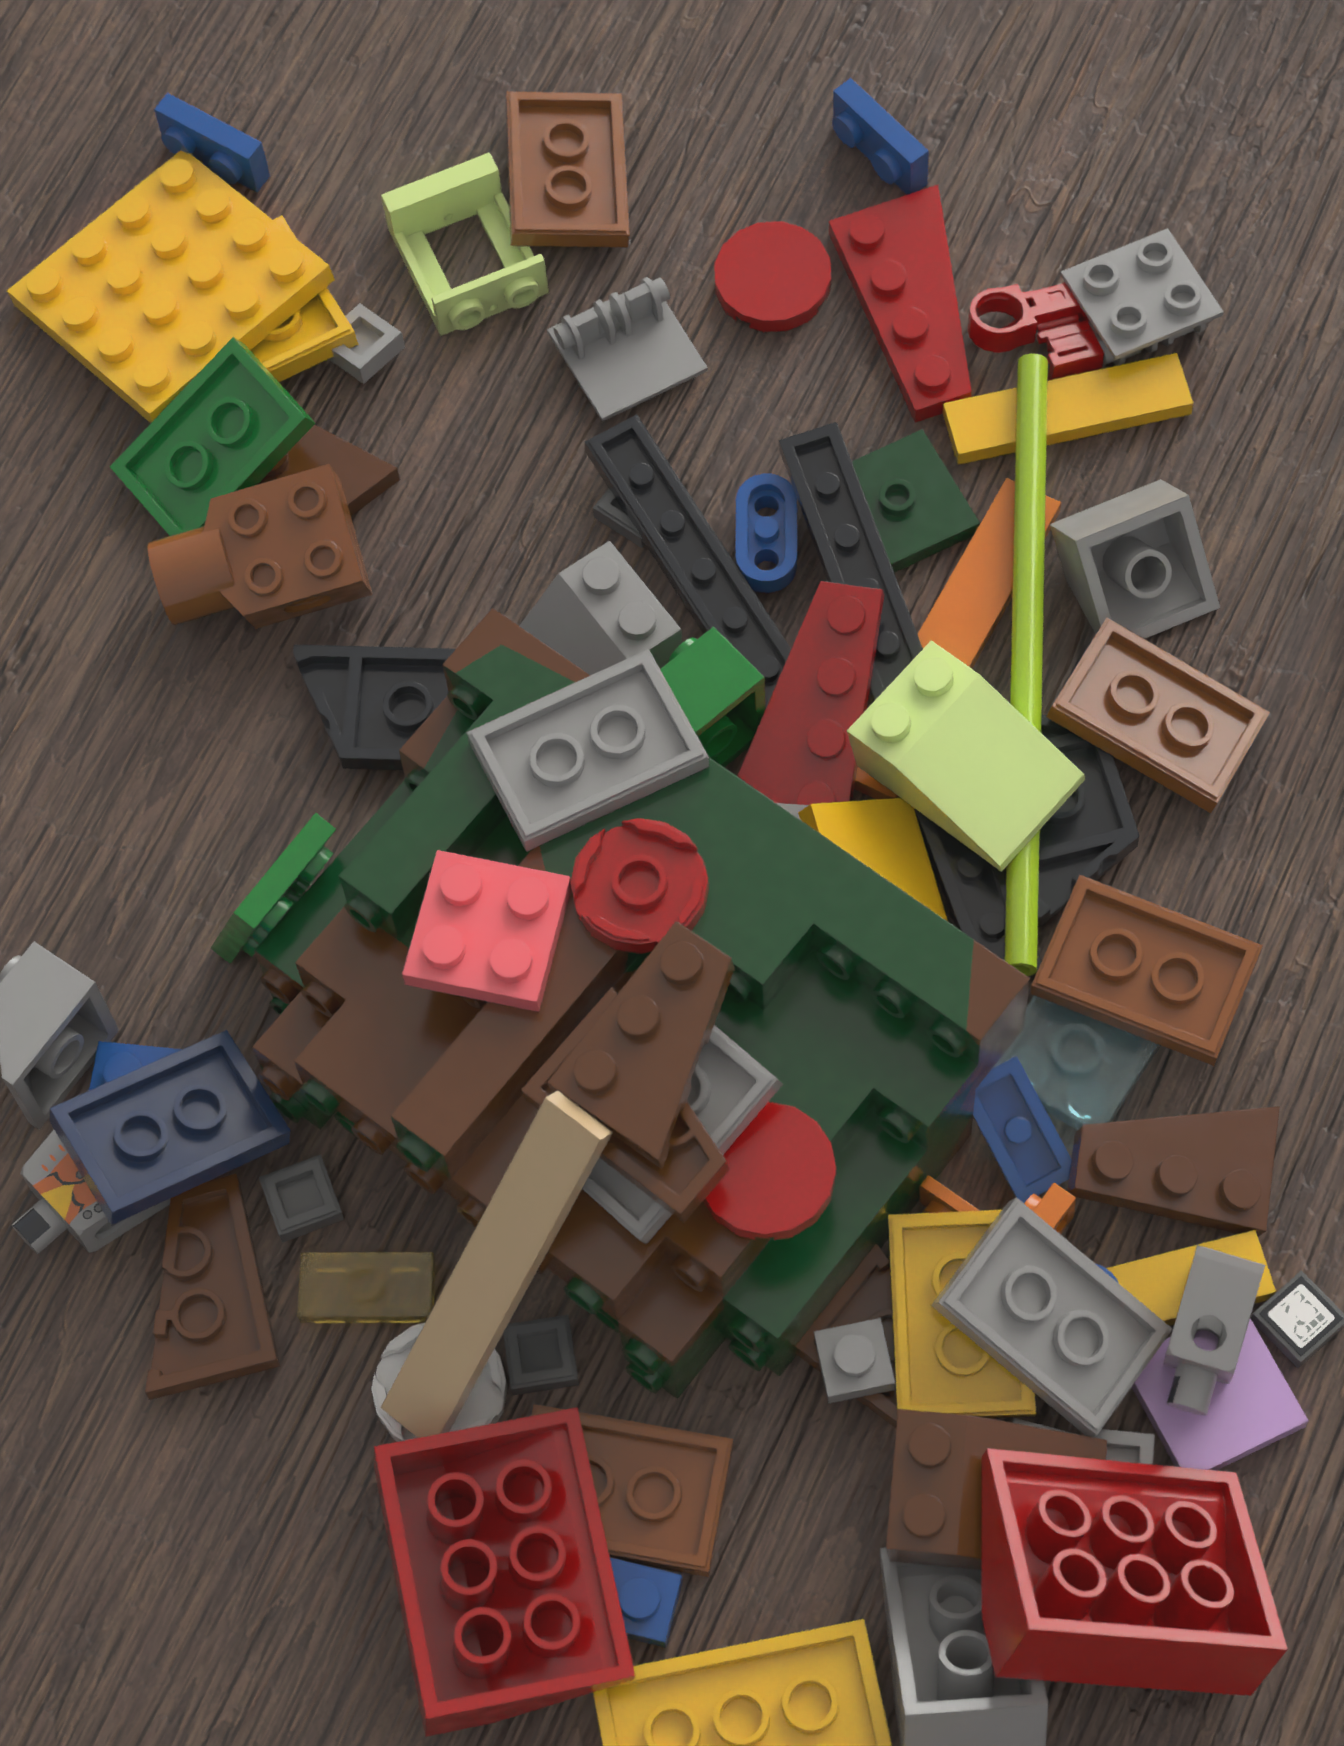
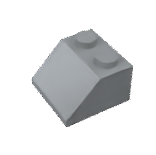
[1049,479,1220,639]
[519,541,682,675]
[0,942,119,1130]

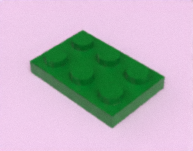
[110,337,316,536]
[210,813,336,964]

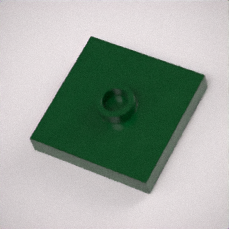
[852,429,980,573]

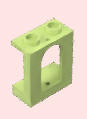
[381,152,549,336]

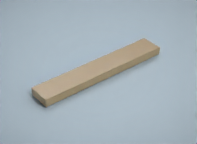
[380,1091,613,1438]

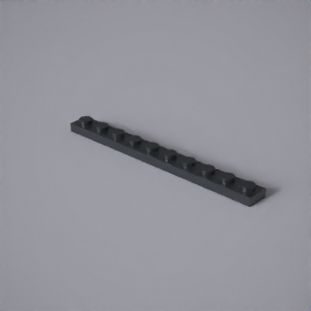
[779,422,1042,983]

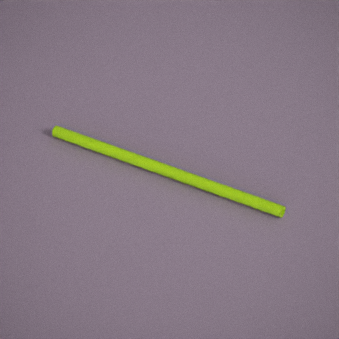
[1004,354,1048,976]

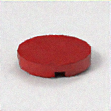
[714,221,831,332]
[570,818,709,954]
[703,1101,836,1240]

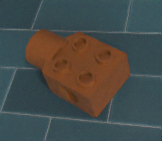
[148,464,373,629]

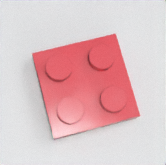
[402,850,571,1012]

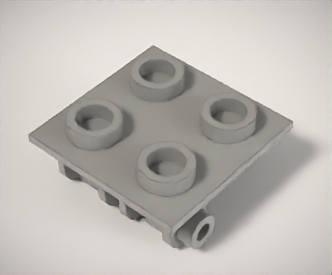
[1061,228,1224,366]
[547,277,708,422]

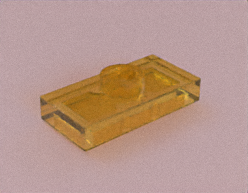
[297,1252,435,1323]

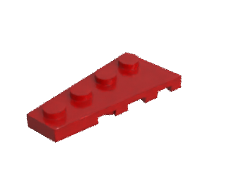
[829,185,972,423]
[737,581,885,805]

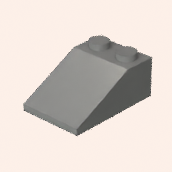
[880,1547,1048,1746]

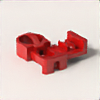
[967,282,1104,380]

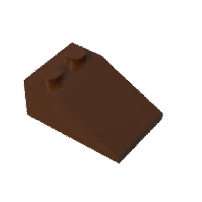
[886,1409,1107,1570]

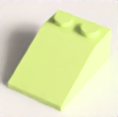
[847,640,1085,872]

